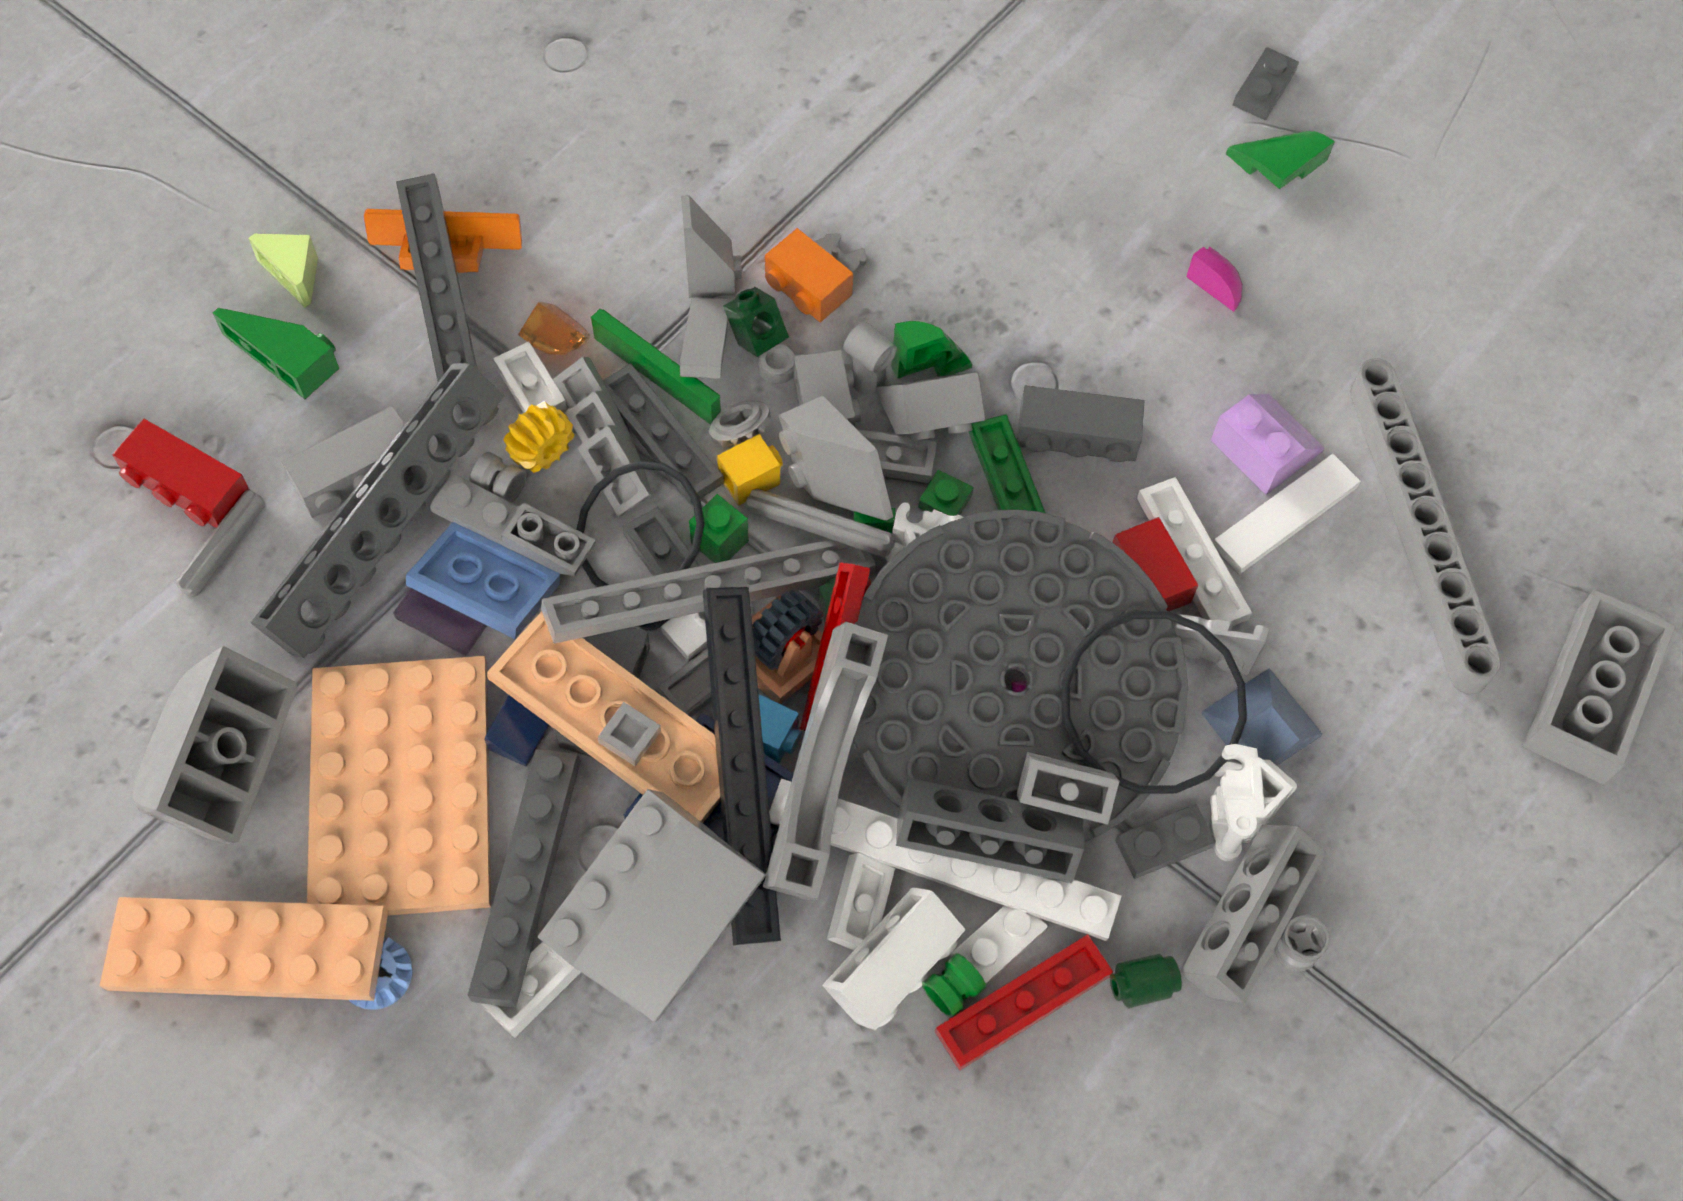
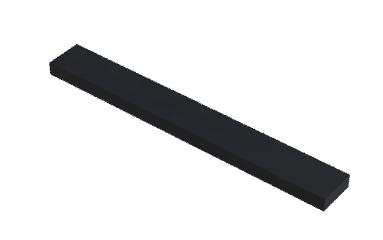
[703,587,781,946]

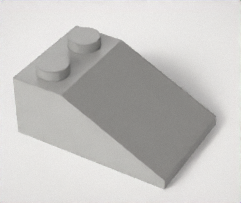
[779,395,893,520]

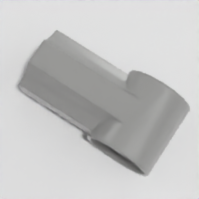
[843,321,897,394]

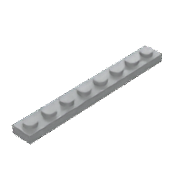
[541,539,876,644]

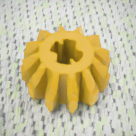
[503,401,575,473]

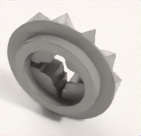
[709,401,772,448]

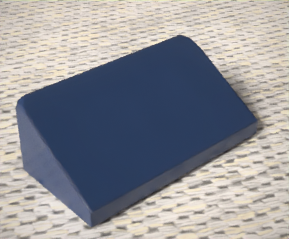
[485,695,550,767]

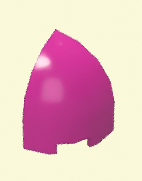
[1186,247,1243,312]

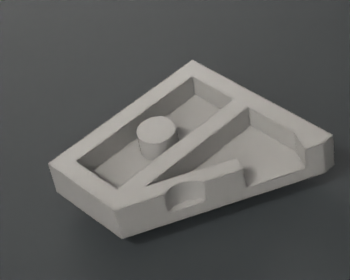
[1175,615,1270,676]

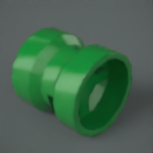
[922,953,986,1018]

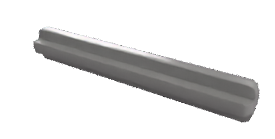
[746,489,895,557]

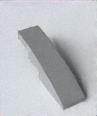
[553,357,652,516]

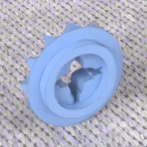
[349,937,413,1010]

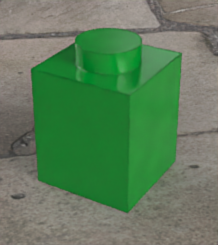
[689,494,749,563]

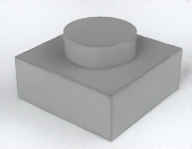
[598,702,661,766]

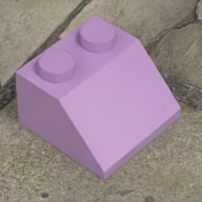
[1211,394,1324,495]

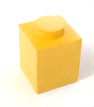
[717,434,783,506]

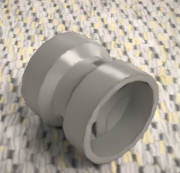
[469,452,527,503]
[1275,915,1330,971]

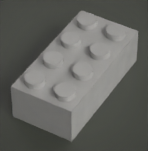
[1522,590,1676,785]

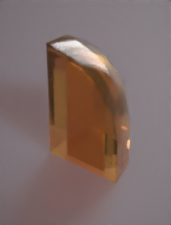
[518,302,590,355]

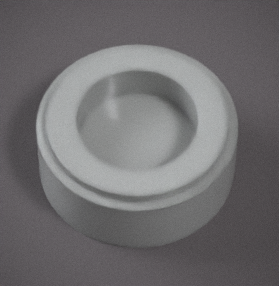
[758,343,796,384]

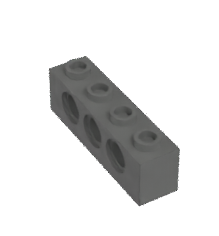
[896,778,1085,883]

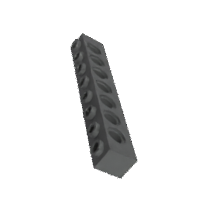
[251,363,505,658]

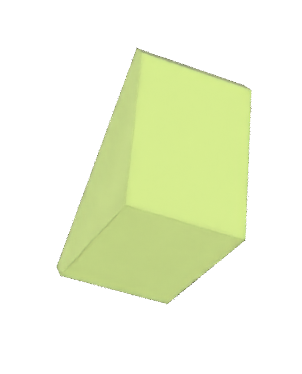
[248,234,318,307]

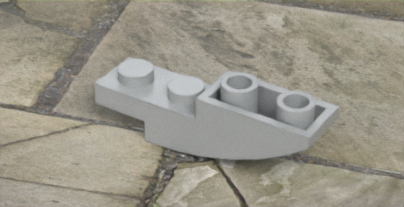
[430,472,596,576]

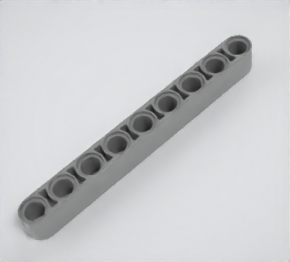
[1350,358,1501,694]

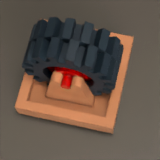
[752,589,824,704]

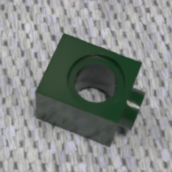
[723,287,789,357]

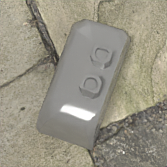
[132,646,298,844]

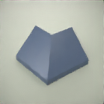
[1202,668,1322,765]

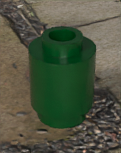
[1110,954,1182,1008]

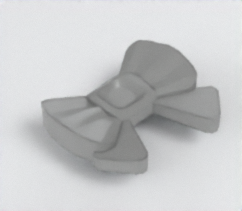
[815,233,866,277]

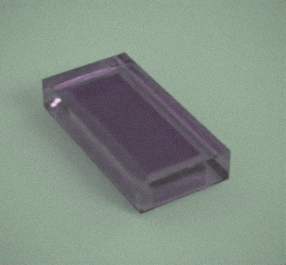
[393,588,487,656]

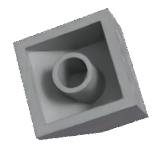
[876,372,985,441]

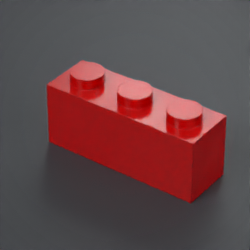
[112,418,250,528]

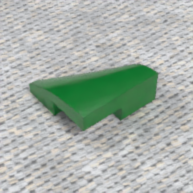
[1226,131,1335,189]
[891,321,973,379]

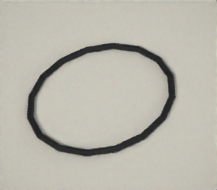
[1061,611,1247,794]

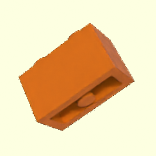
[765,228,853,323]

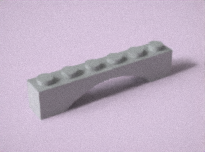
[763,622,888,900]

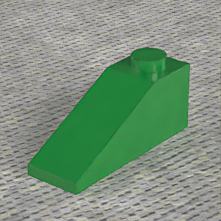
[212,307,340,399]

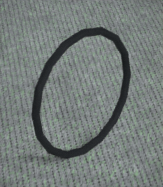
[576,461,705,587]

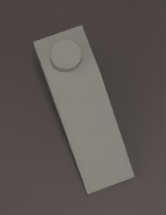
[681,195,742,298]

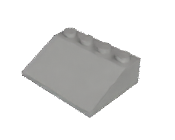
[537,789,766,1022]

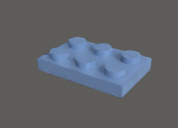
[406,522,560,639]

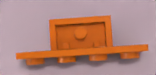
[363,209,523,273]

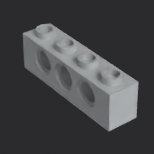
[1180,825,1326,1003]

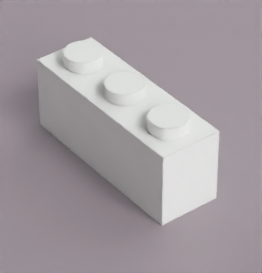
[822,887,966,1030]

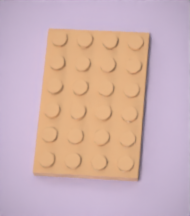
[307,656,491,916]

